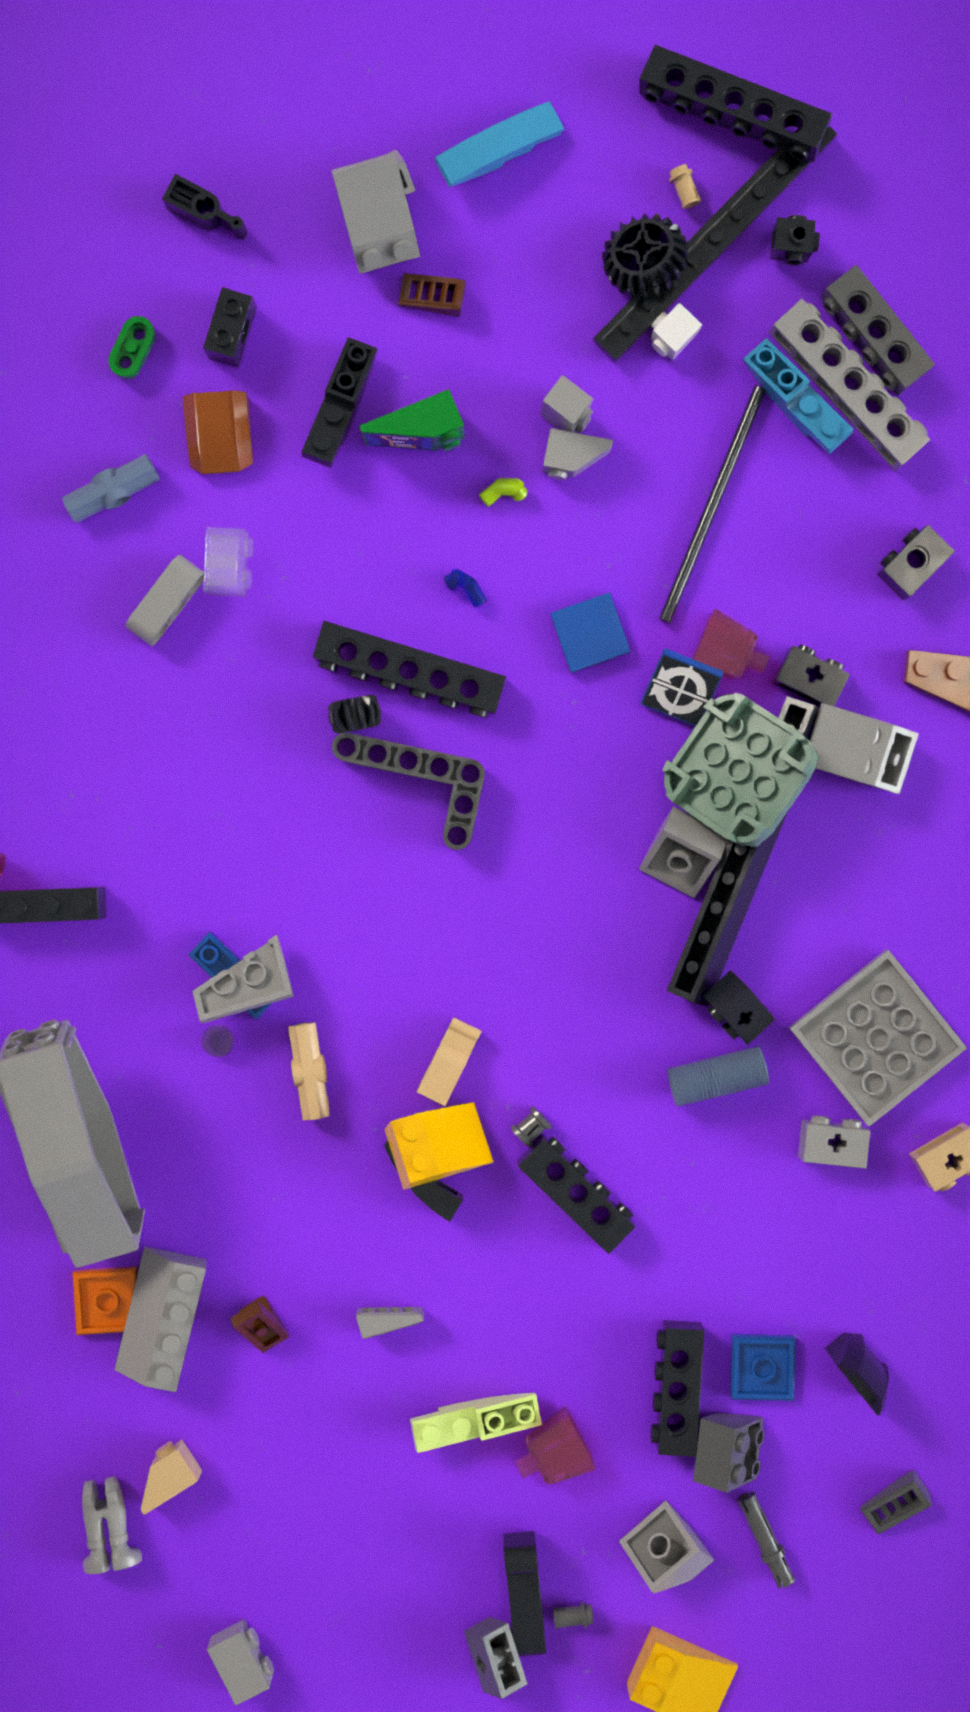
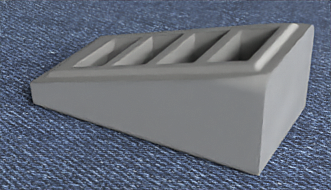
[356,1307,424,1339]

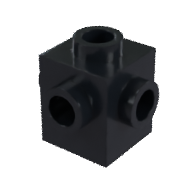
[770,215,820,266]

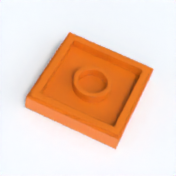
[72,1266,138,1335]

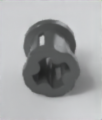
[511,1106,553,1148]

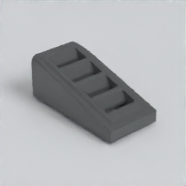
[860,1470,932,1534]

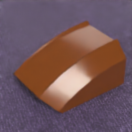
[183,390,253,474]

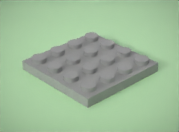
[788,949,967,1127]

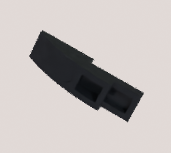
[301,337,378,468]

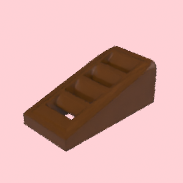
[398,273,466,317]

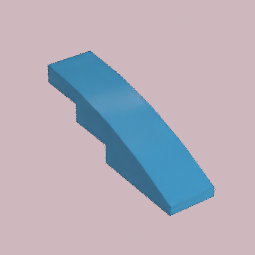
[434,101,564,188]

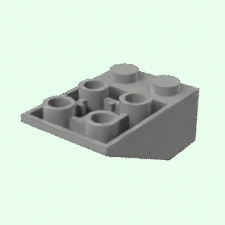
[810,703,919,794]

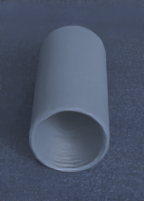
[667,1046,769,1107]

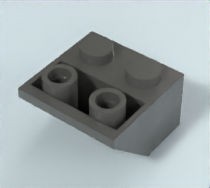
[693,1413,765,1493]

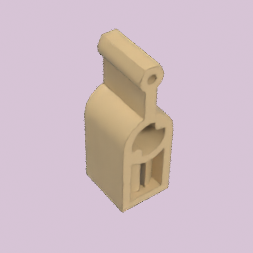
[417,1017,482,1106]

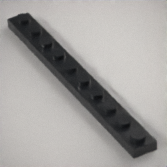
[593,127,837,363]

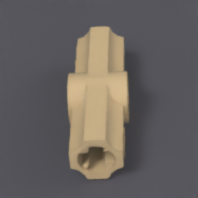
[288,1022,330,1120]

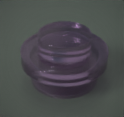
[202,1025,234,1057]

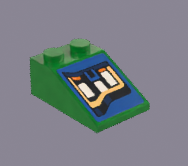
[359,389,464,451]

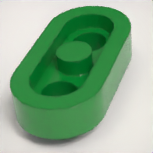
[108,316,156,379]

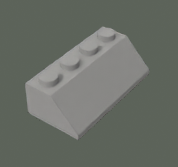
[115,1246,206,1392]

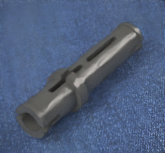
[737,1491,796,1589]

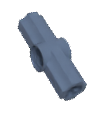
[62,454,160,523]

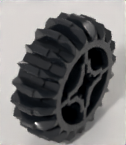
[602,212,688,299]

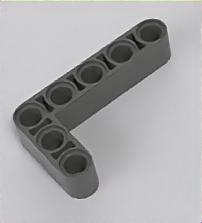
[332,733,485,850]

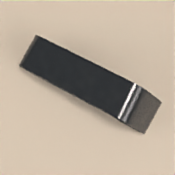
[503,1531,546,1657]

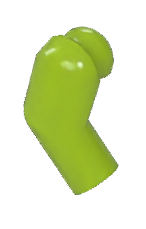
[479,478,527,507]

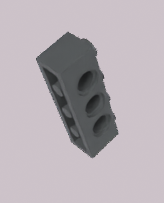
[821,264,935,395]

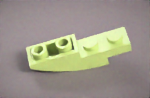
[410,1393,542,1453]

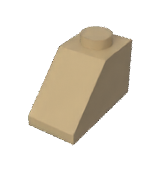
[141,1439,202,1515]

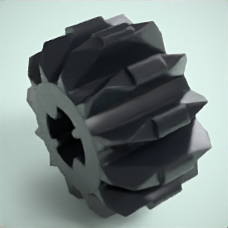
[328,695,382,734]

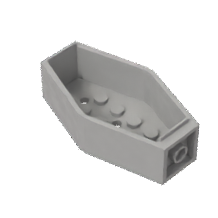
[0,1020,145,1268]

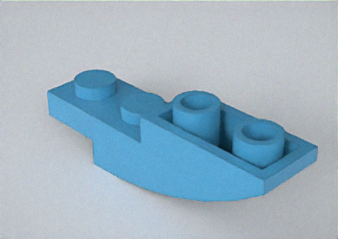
[743,338,853,454]

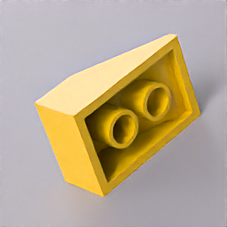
[384,1102,493,1190]
[627,1626,738,1712]

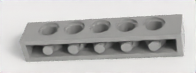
[769,299,930,471]

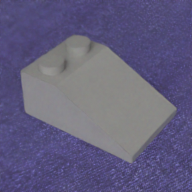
[331,153,420,274]

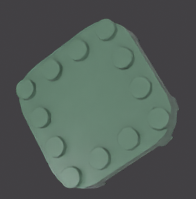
[662,692,818,847]

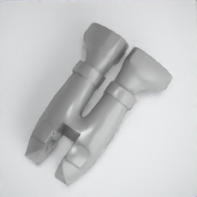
[82,1476,142,1574]

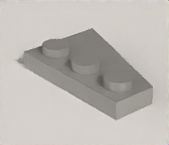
[192,934,294,1023]

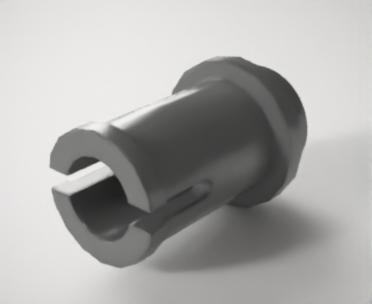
[554,1602,594,1629]

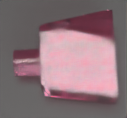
[692,609,769,679]
[515,1406,596,1485]

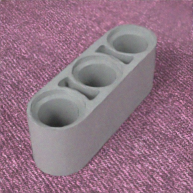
[125,554,206,646]

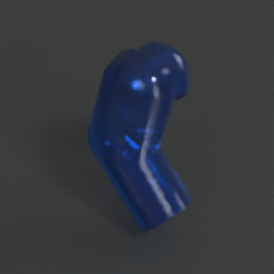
[443,569,487,608]

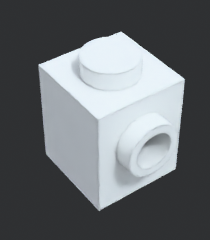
[650,303,702,360]

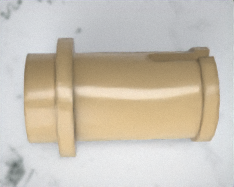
[669,164,702,209]

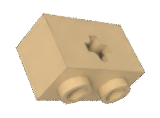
[909,1122,970,1192]

